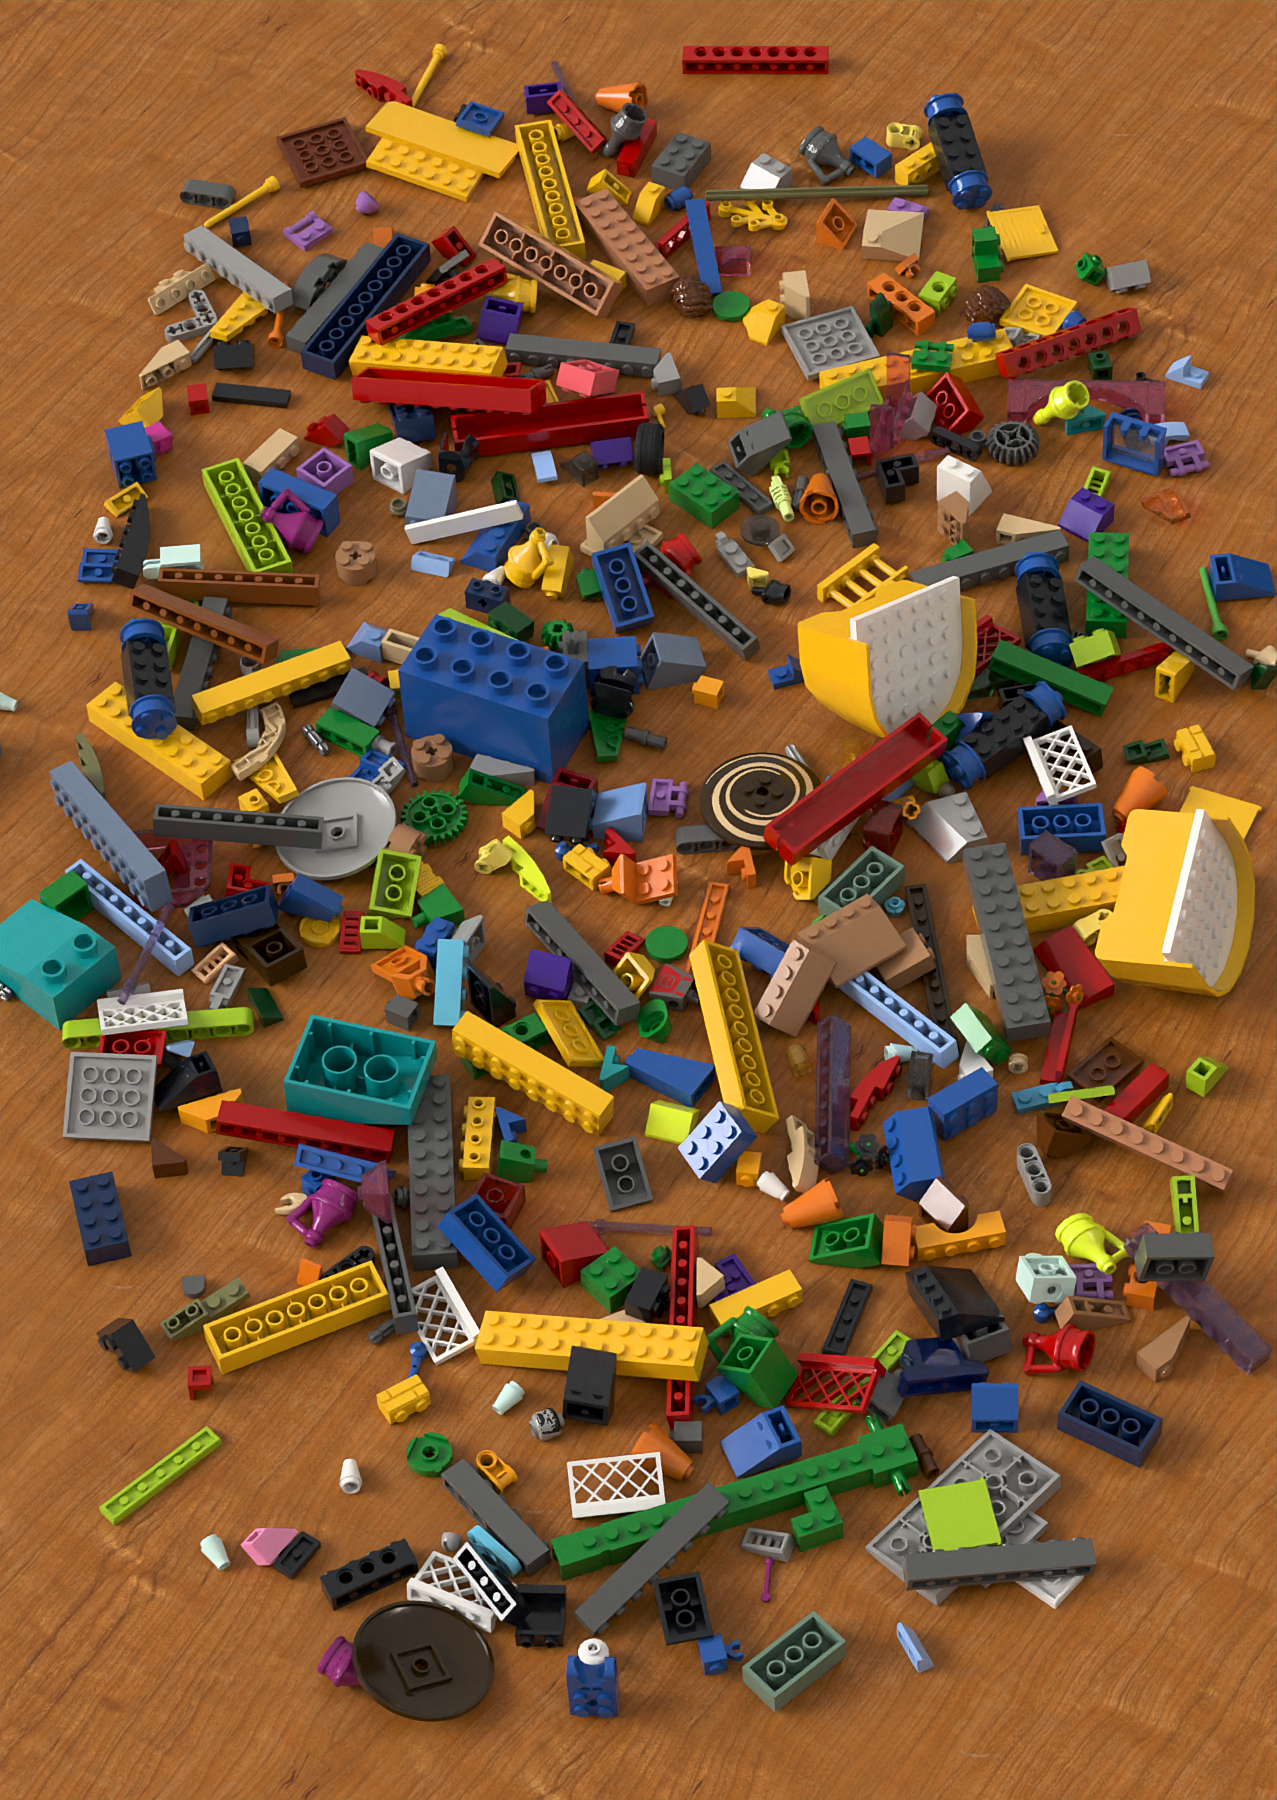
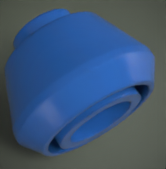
[1063,310,1087,329]

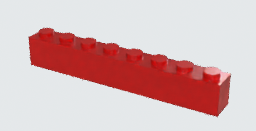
[216,1100,395,1164]

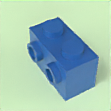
[850,136,892,178]
[415,917,455,969]

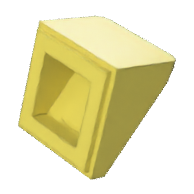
[747,567,769,590]

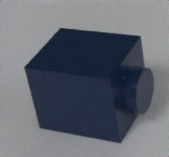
[228,216,252,248]

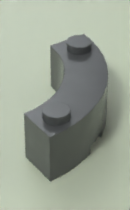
[291,253,347,310]

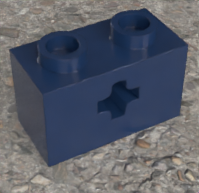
[464,578,511,614]

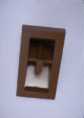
[151,1138,189,1178]

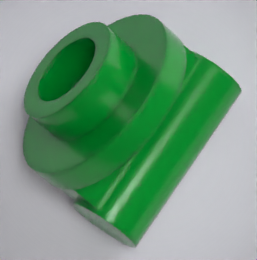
[650,1245,672,1272]

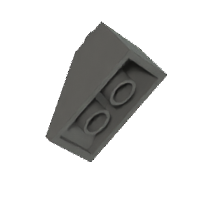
[593,1136,653,1212]
[954,1322,1013,1366]

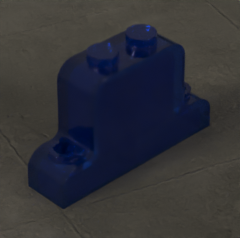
[897,1337,989,1397]

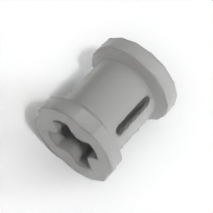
[371,735,399,757]

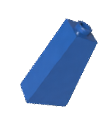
[625,1048,716,1108]

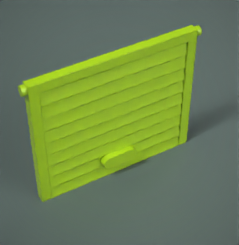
[918,1477,1002,1551]

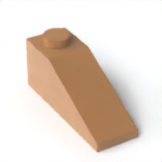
[1055,1295,1131,1331]
[1136,1315,1191,1383]

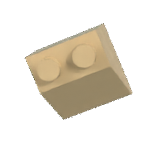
[779,270,810,321]

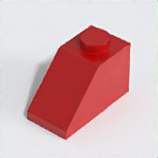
[432,226,477,267]

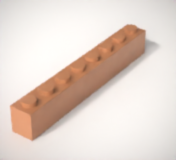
[1062,1096,1235,1194]

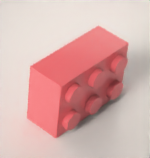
[556,359,619,398]

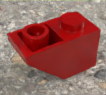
[303,413,350,448]

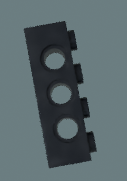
[319,1538,419,1611]
[452,1541,533,1627]

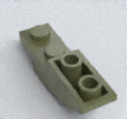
[160,1277,251,1341]

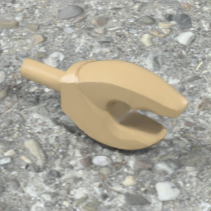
[275,1193,308,1215]

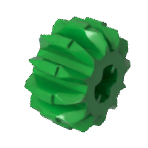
[541,618,574,651]

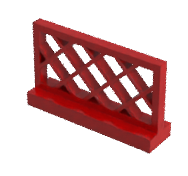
[975,615,1022,675]
[786,1352,886,1414]

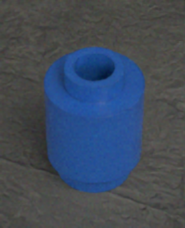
[664,186,693,211]
[967,322,996,343]

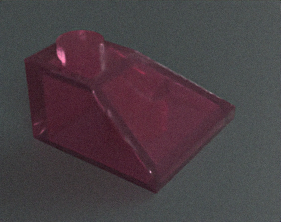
[714,246,752,276]
[358,1160,392,1224]

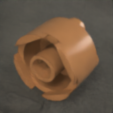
[335,541,377,586]
[411,734,454,783]
[384,823,427,858]

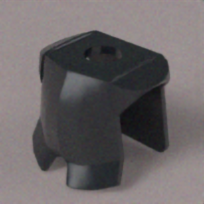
[438,432,480,483]
[590,666,638,719]

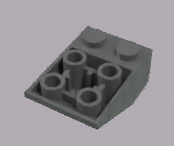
[727,411,792,477]

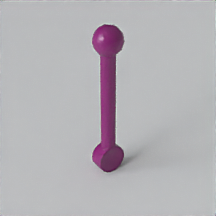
[761,1557,774,1603]

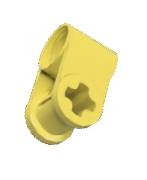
[886,123,923,150]
[474,839,513,874]
[1072,909,1112,946]

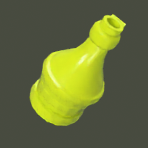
[1033,380,1089,426]
[1055,1213,1133,1275]

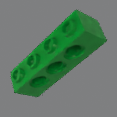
[461,1012,549,1080]

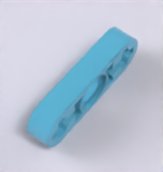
[467,1525,522,1577]

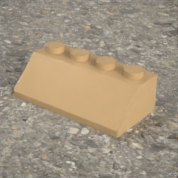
[585,474,660,552]

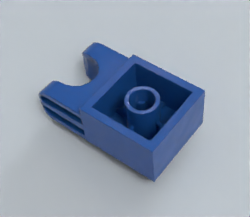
[566,1656,620,1718]

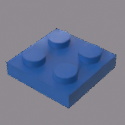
[456,101,505,137]

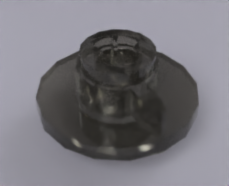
[741,514,780,546]

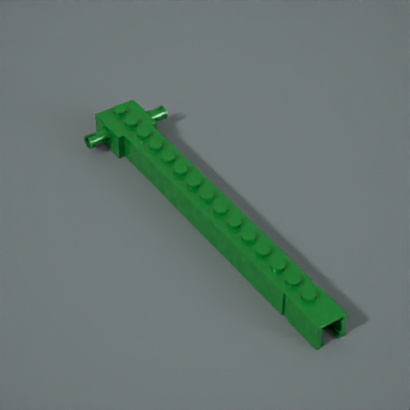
[551,1413,918,1581]

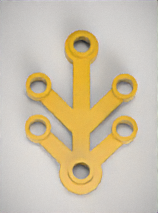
[718,200,788,231]

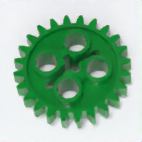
[400,789,468,846]

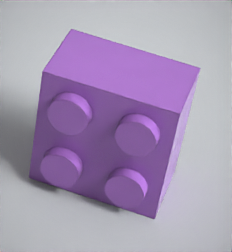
[296,447,354,495]

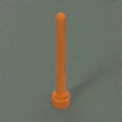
[268,281,290,348]

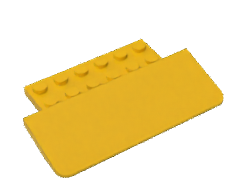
[366,101,519,202]

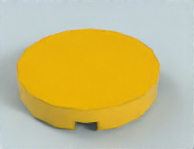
[299,916,341,948]

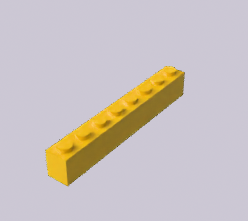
[192,641,351,725]

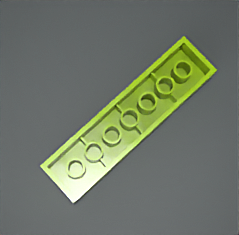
[201,458,293,573]

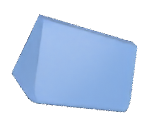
[411,551,456,577]
[164,1040,195,1057]
[897,1622,934,1673]

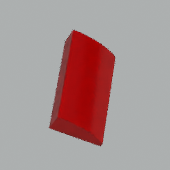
[1033,925,1114,1011]

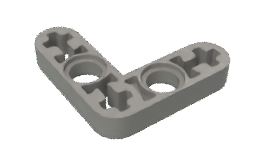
[164,289,218,343]

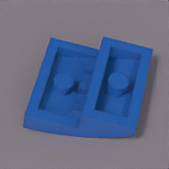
[78,548,118,583]
[349,748,406,782]

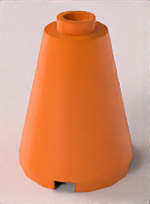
[595,82,648,113]
[799,473,839,524]
[1112,766,1168,824]
[781,1178,845,1229]
[628,1422,695,1481]

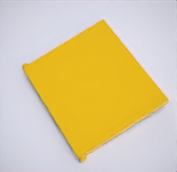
[986,205,1059,262]
[1180,786,1262,840]

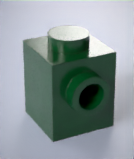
[1087,350,1113,383]

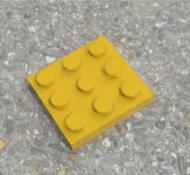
[1000,284,1077,337]

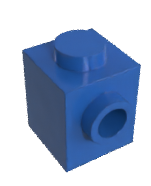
[301,1170,336,1196]

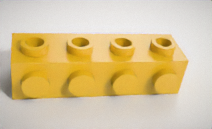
[895,142,940,185]
[459,1097,496,1181]

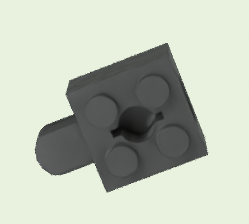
[559,630,590,689]

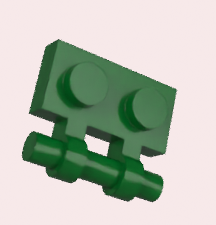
[911,339,954,373]

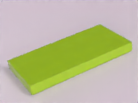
[799,368,885,425]

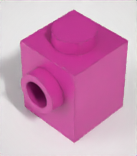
[145,421,173,456]

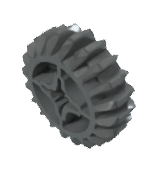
[986,419,1039,466]

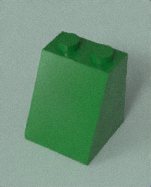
[716,1333,798,1409]

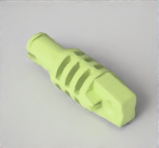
[769,476,795,522]

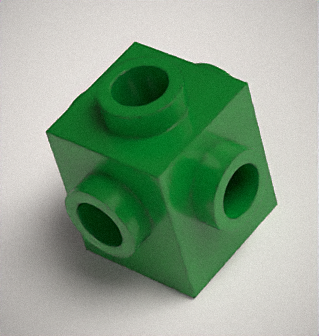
[1074,253,1107,286]

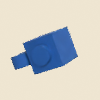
[694,1374,740,1416]
[697,1634,743,1675]

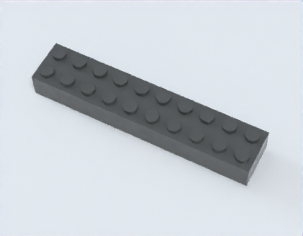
[963,842,1051,1042]
[408,1074,459,1271]

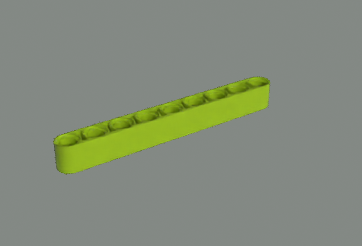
[62,1007,254,1049]

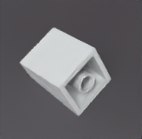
[369,437,432,494]
[937,455,992,516]

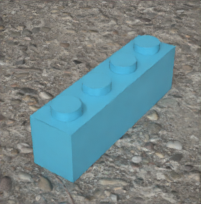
[433,939,469,1028]

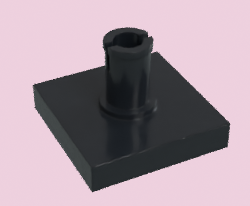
[426,249,470,285]

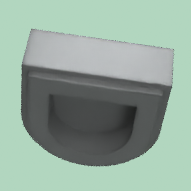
[182,1275,206,1299]

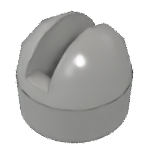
[441,1532,461,1551]

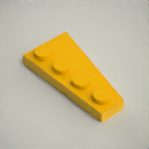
[210,292,269,341]
[234,752,299,804]

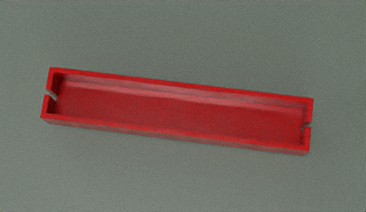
[351,367,547,415]
[450,391,649,457]
[763,712,948,867]

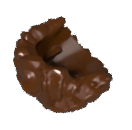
[670,277,713,318]
[964,284,1011,323]

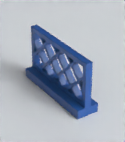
[294,1144,396,1186]

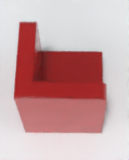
[187,383,210,415]
[848,436,871,466]
[188,1366,214,1400]

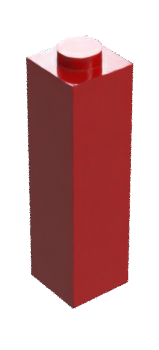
[616,119,657,178]
[1103,1063,1169,1123]

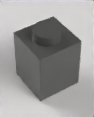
[384,994,420,1031]
[670,1421,703,1453]

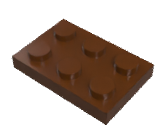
[1067,1036,1144,1103]

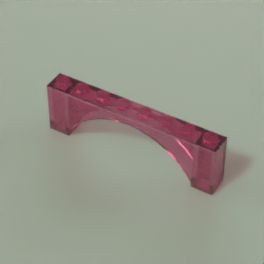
[1007,379,1165,424]

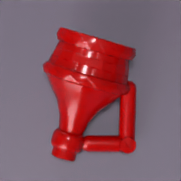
[641,532,702,598]
[1022,1324,1096,1376]

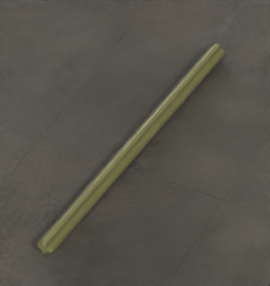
[705,185,929,201]

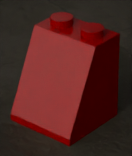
[539,1221,610,1289]

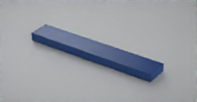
[685,198,722,297]

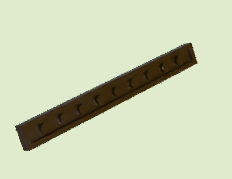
[905,884,959,1053]

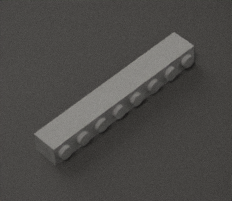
[184,225,293,314]

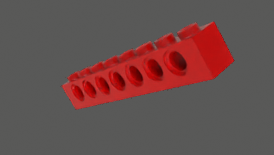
[682,46,829,74]
[365,258,508,346]
[995,307,1141,380]

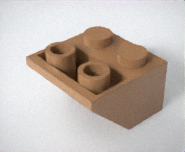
[937,491,969,546]

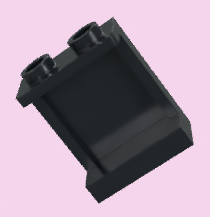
[545,785,597,845]
[515,1584,567,1649]

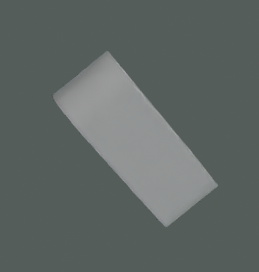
[1016,1143,1052,1207]

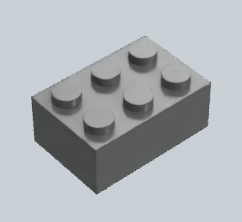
[651,132,711,190]
[1134,1232,1215,1282]

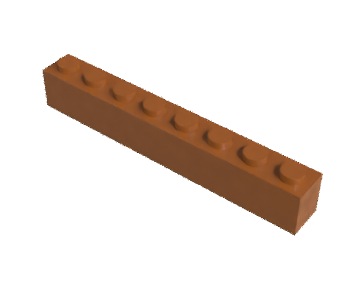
[158,568,320,606]
[128,584,279,664]

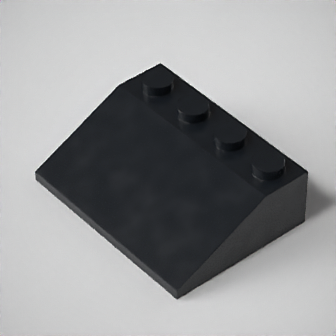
[905,1265,1005,1342]

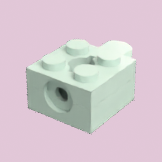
[143,544,204,579]
[1015,1253,1077,1304]

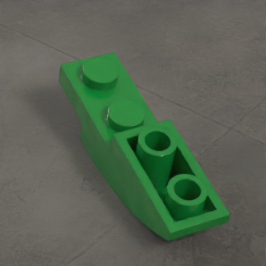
[398,312,473,341]

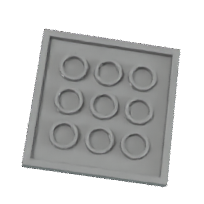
[781,306,880,381]
[62,1052,158,1143]

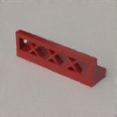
[547,89,609,154]
[653,201,711,260]
[1040,1003,1077,1085]

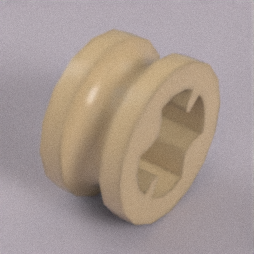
[1009,1053,1028,1074]

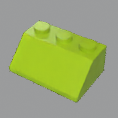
[368,849,422,919]

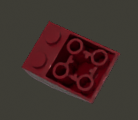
[536,767,599,831]

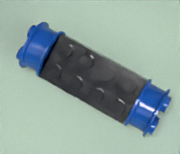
[924,93,992,210]
[1015,552,1074,667]
[120,618,177,740]
[941,681,1067,790]

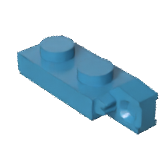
[1011,1081,1074,1115]

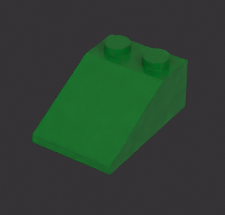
[809,1213,884,1268]

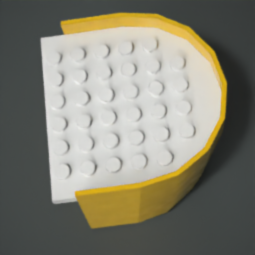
[797,576,978,738]
[1095,809,1255,997]

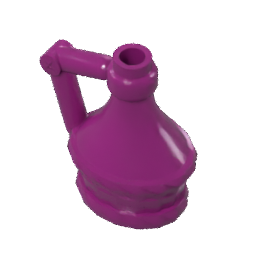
[259,488,324,555]
[286,1178,360,1249]
[317,1636,361,1687]

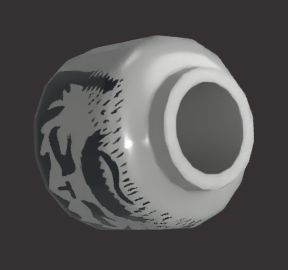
[529,1408,565,1441]

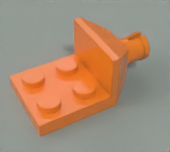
[598,854,678,905]
[370,945,436,1000]

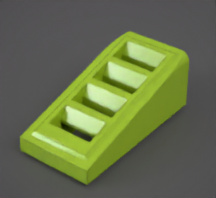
[1084,466,1111,497]

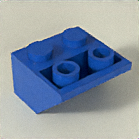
[971,1382,1018,1433]

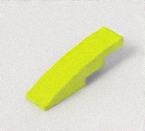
[502,835,552,904]

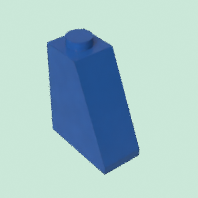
[278,873,343,922]

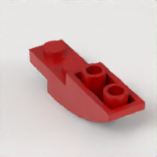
[355,69,413,107]
[850,1055,902,1132]

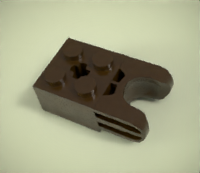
[1026,720,1103,784]
[234,924,307,986]

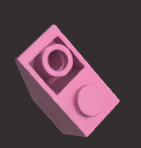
[241,1528,298,1566]

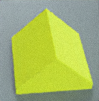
[645,1100,701,1145]

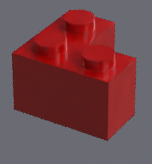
[224,862,270,897]

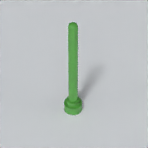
[1199,567,1229,641]

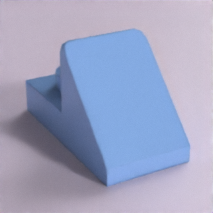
[1165,355,1209,389]

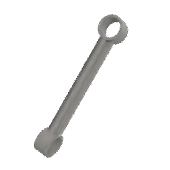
[240,656,261,749]

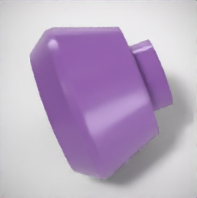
[355,191,379,215]

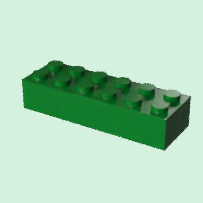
[1086,532,1129,639]

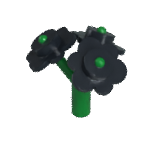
[846,1133,889,1177]

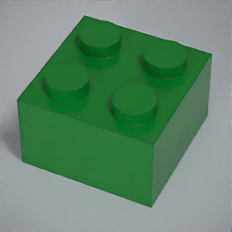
[39,870,93,921]
[580,1246,641,1314]

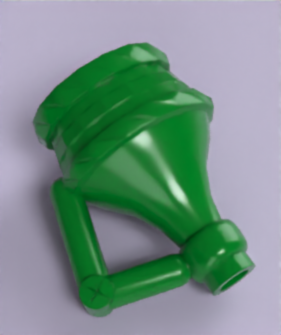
[762,406,813,449]
[706,1306,780,1374]

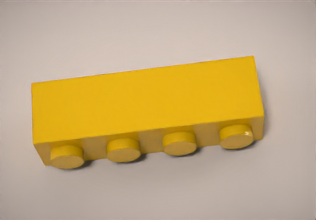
[709,1269,803,1337]

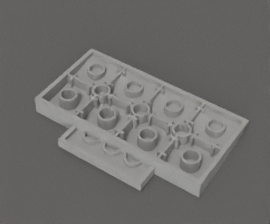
[865,1429,1062,1606]

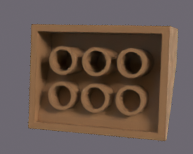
[797,894,907,989]

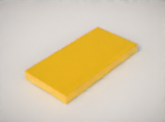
[533,999,604,1067]

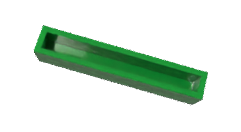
[988,639,1114,717]

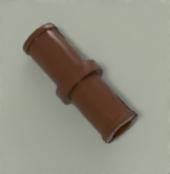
[909,1433,940,1478]

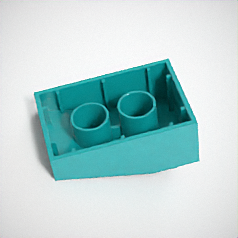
[0,899,122,1030]
[283,1014,437,1125]

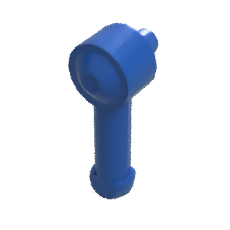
[555,841,599,861]
[1034,1303,1059,1323]
[407,1341,427,1379]

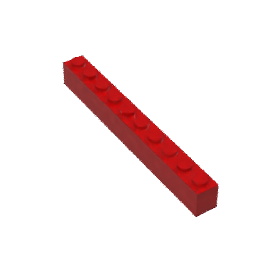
[666,1225,699,1431]

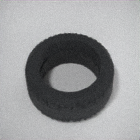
[634,423,665,475]

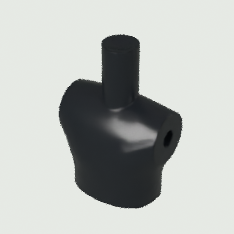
[752,580,791,604]

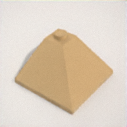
[862,209,924,262]

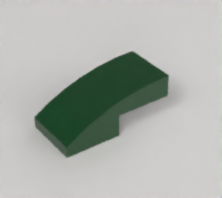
[869,292,893,337]
[1122,738,1170,764]
[577,1000,622,1041]

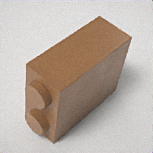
[875,927,936,992]

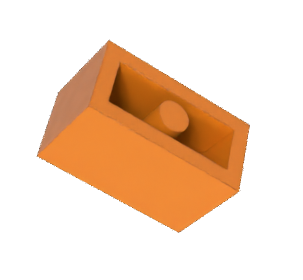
[881,1215,917,1266]

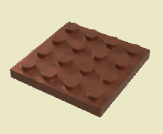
[276,117,368,188]

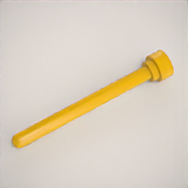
[411,44,448,108]
[204,176,280,228]

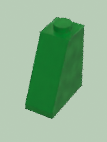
[344,423,393,471]

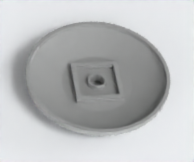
[275,777,397,880]

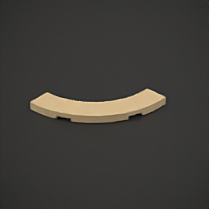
[230,701,286,781]

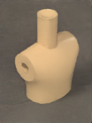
[1245,646,1277,665]

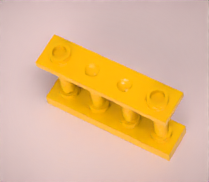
[817,543,908,608]

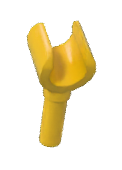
[653,403,666,429]

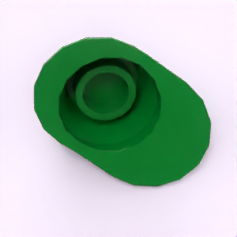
[637,999,672,1043]

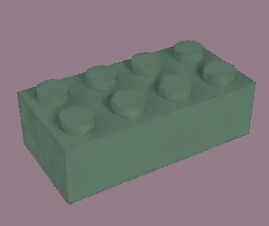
[818,846,905,916]
[742,1611,846,1713]

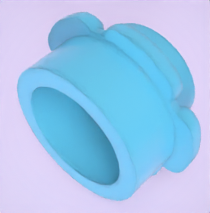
[884,897,905,916]

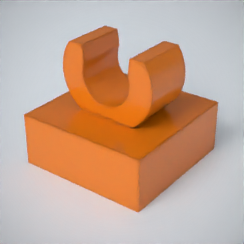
[895,253,921,279]
[272,873,295,895]

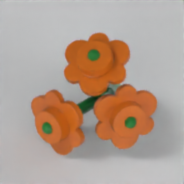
[1041,971,1084,1014]

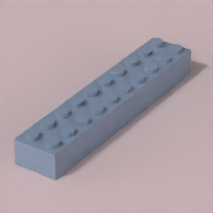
[49,761,174,912]

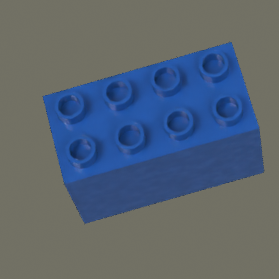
[398,614,589,784]

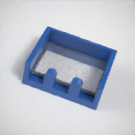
[1102,412,1167,476]

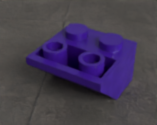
[523,82,562,115]
[476,296,523,345]

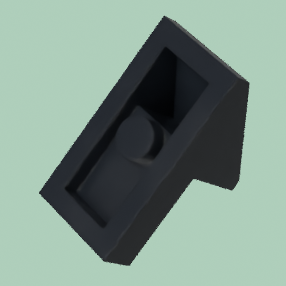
[218,1146,249,1177]

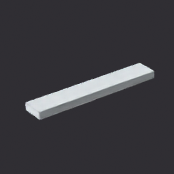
[404,500,523,544]

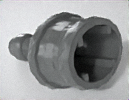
[602,103,647,158]
[798,126,856,186]

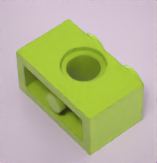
[918,271,958,315]

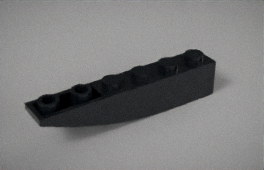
[110,493,150,589]

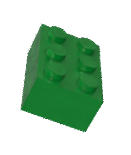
[669,463,740,529]

